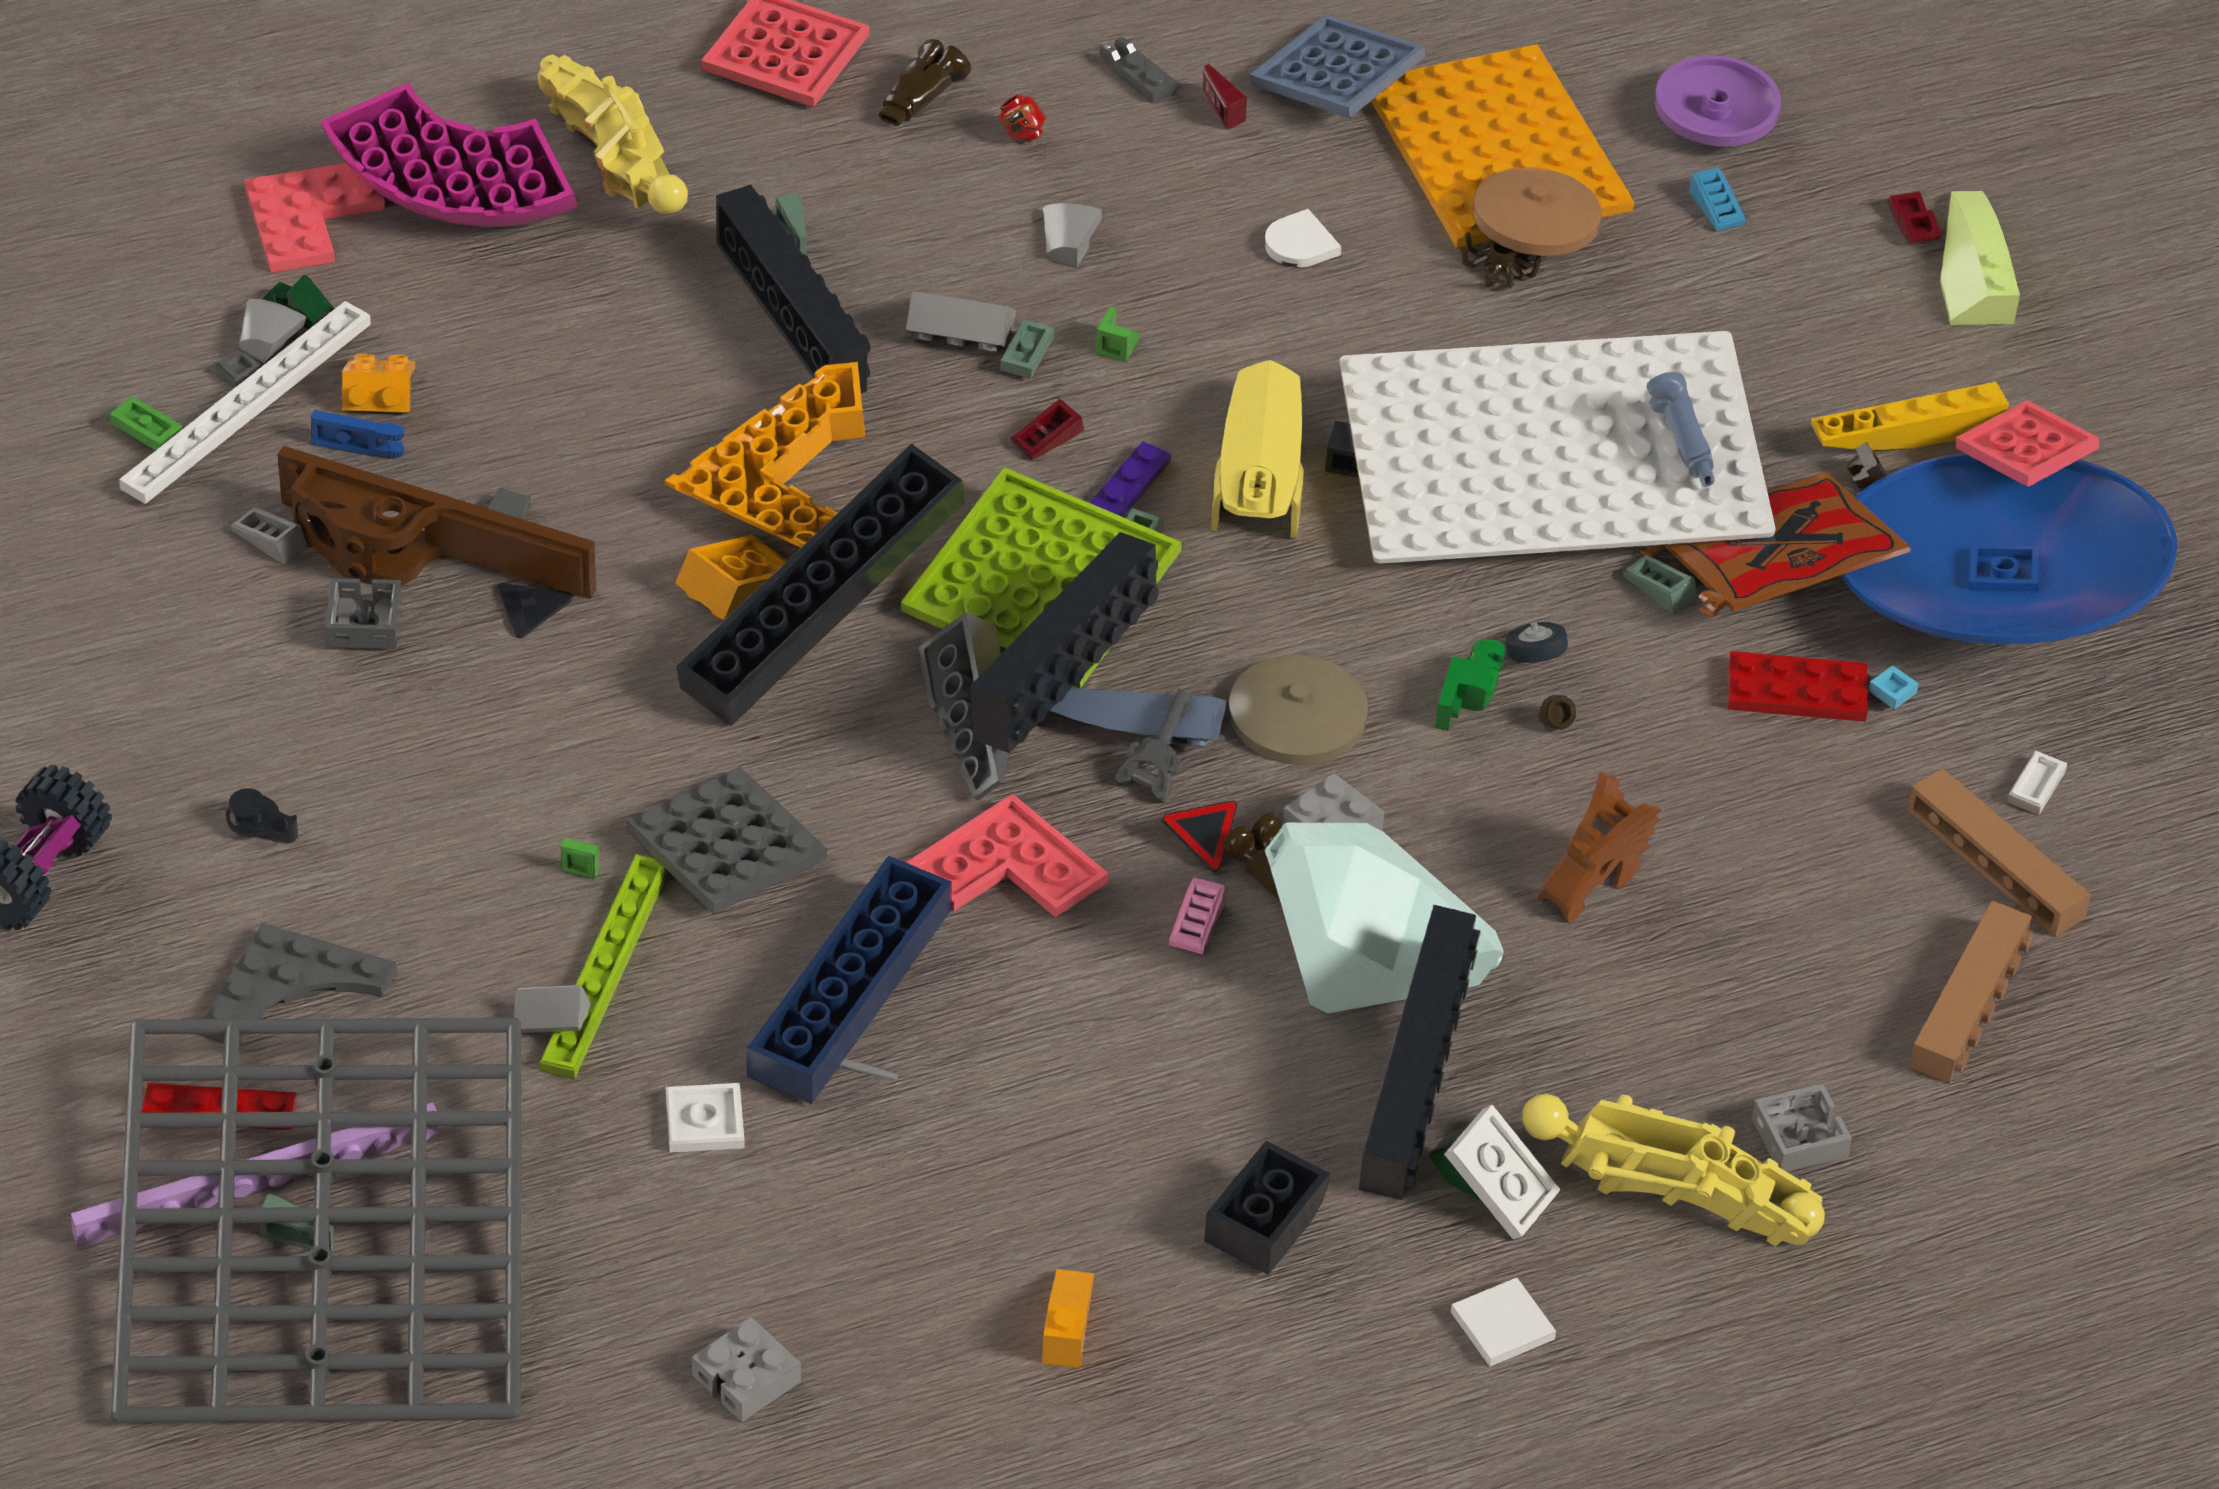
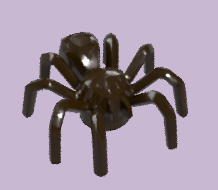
[1461,232,1542,289]

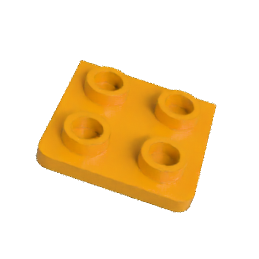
[342,354,415,412]

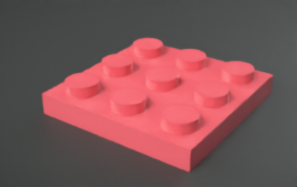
[1956,400,2099,487]

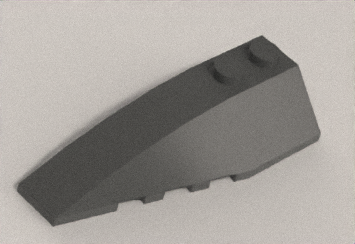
[918,612,1008,800]

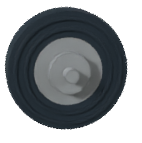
[1505,622,1568,663]

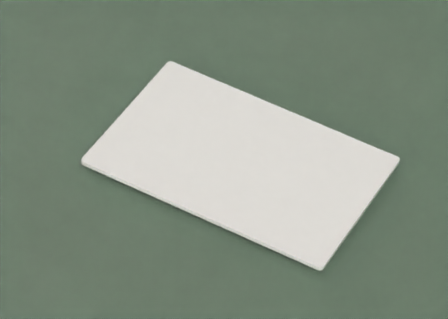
[1340,331,1775,564]

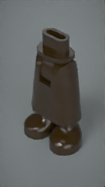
[879,39,971,126]
[1222,812,1281,901]

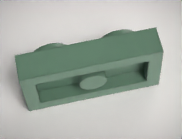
[1000,319,1054,379]

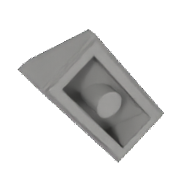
[514,985,591,1033]

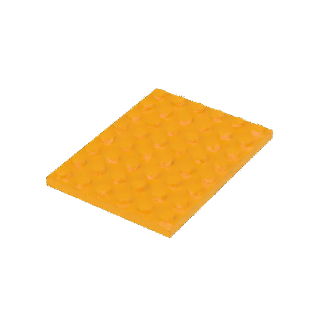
[1371,44,1634,248]

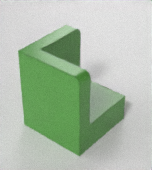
[1095,306,1139,362]

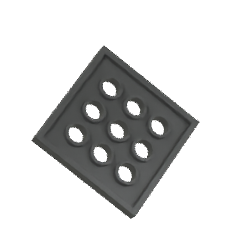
[626,767,827,914]

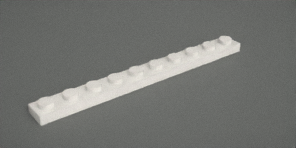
[119,301,371,504]

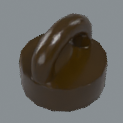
[1538,695,1576,730]

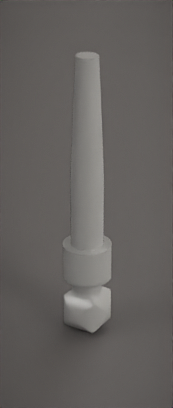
[837,1059,899,1080]

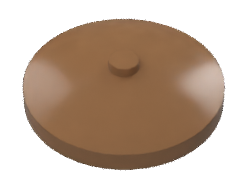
[1473,167,1602,256]

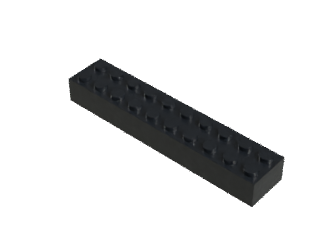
[676,444,964,726]

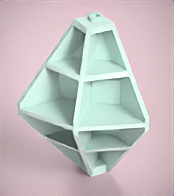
[1265,823,1504,1014]

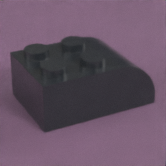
[1204,1141,1330,1275]

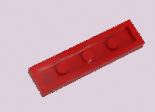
[141,1082,297,1130]

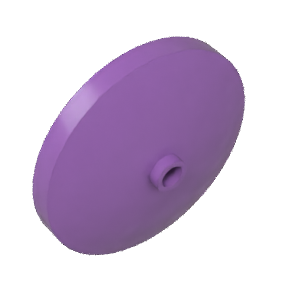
[1655,55,1781,147]

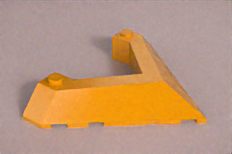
[664,362,866,547]

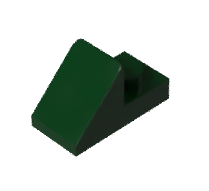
[262,274,335,329]

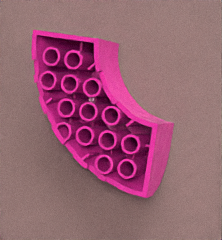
[320,82,577,227]

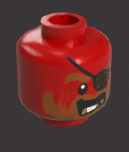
[999,94,1046,142]

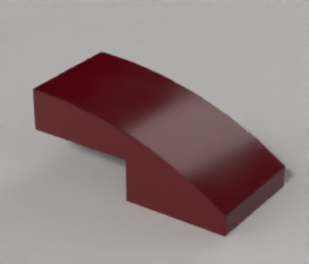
[1888,191,1942,244]

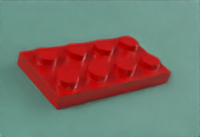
[1728,651,1868,722]

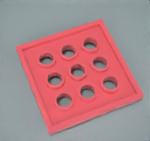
[701,0,869,107]

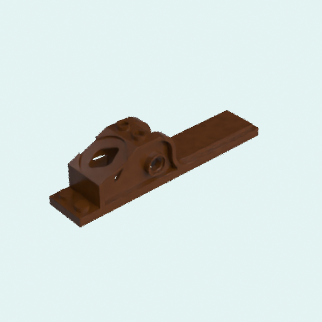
[277,446,596,599]

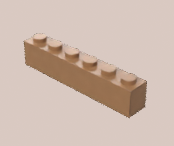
[1907,768,2091,937]
[1909,901,2034,1084]

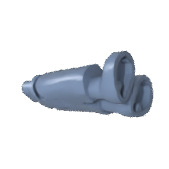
[1646,372,1715,487]

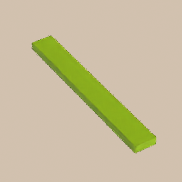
[539,854,669,1079]

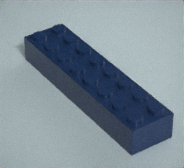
[747,856,952,1104]

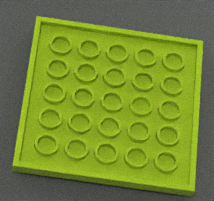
[901,467,1181,689]

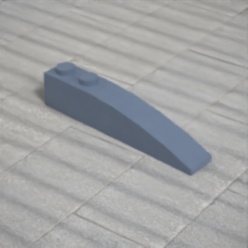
[1050,688,1226,746]

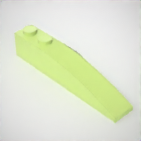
[1940,191,2020,325]

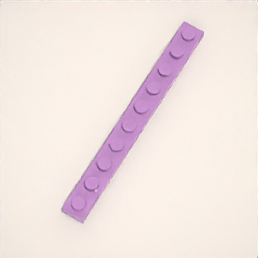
[71,1102,438,1246]

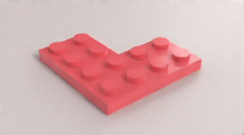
[244,163,385,273]
[906,794,1109,918]

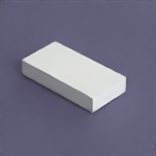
[2007,750,2067,815]

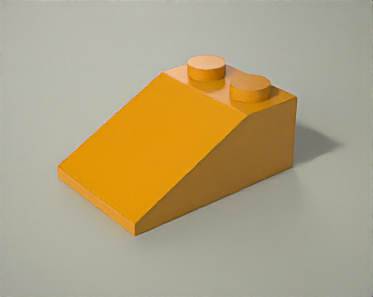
[675,535,787,620]

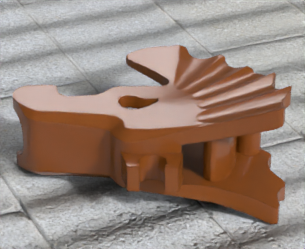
[1538,772,1661,922]

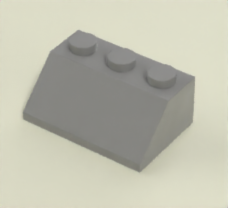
[906,291,1017,352]

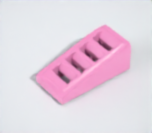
[1169,878,1226,955]

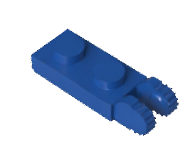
[311,410,404,458]

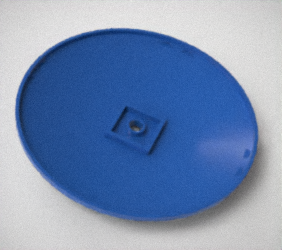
[1841,452,2177,644]

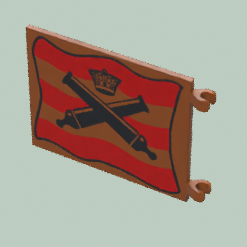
[1639,472,1910,617]

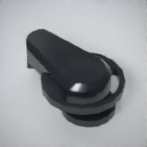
[226,788,298,843]

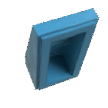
[1689,167,1746,231]

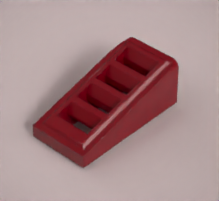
[1202,64,1247,129]
[1010,399,1084,460]

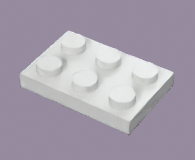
[1444,1105,1560,1240]

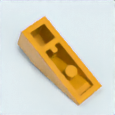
[1042,1269,1094,1368]

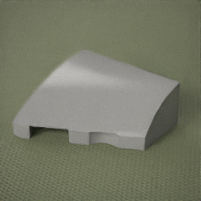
[1043,203,1102,268]
[238,299,306,364]

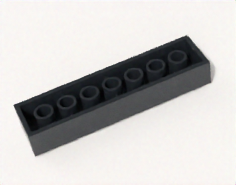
[716,184,870,394]
[971,532,1159,753]
[1359,904,1481,1200]

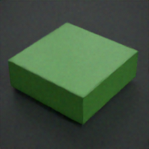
[560,838,599,879]

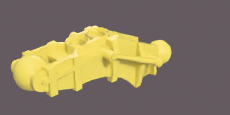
[538,54,688,215]
[1521,1093,1825,1247]

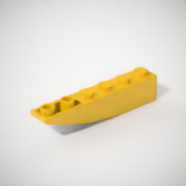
[1811,382,2009,450]

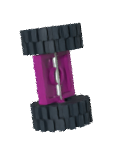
[0,765,112,931]

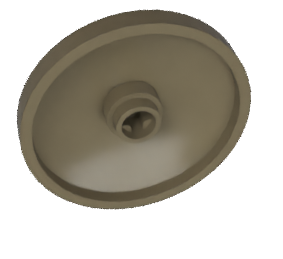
[1228,655,1368,765]

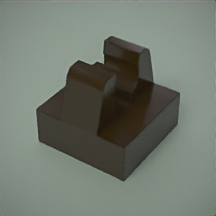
[1847,442,1886,488]

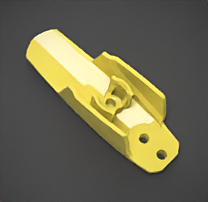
[1211,360,1304,539]

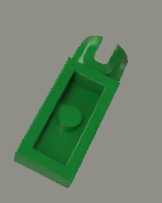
[1435,639,1505,731]

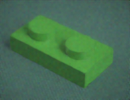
[109,396,182,450]

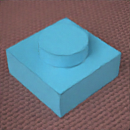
[1868,665,1919,710]

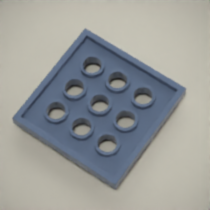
[1250,15,1426,118]

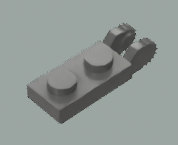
[1099,36,1177,103]

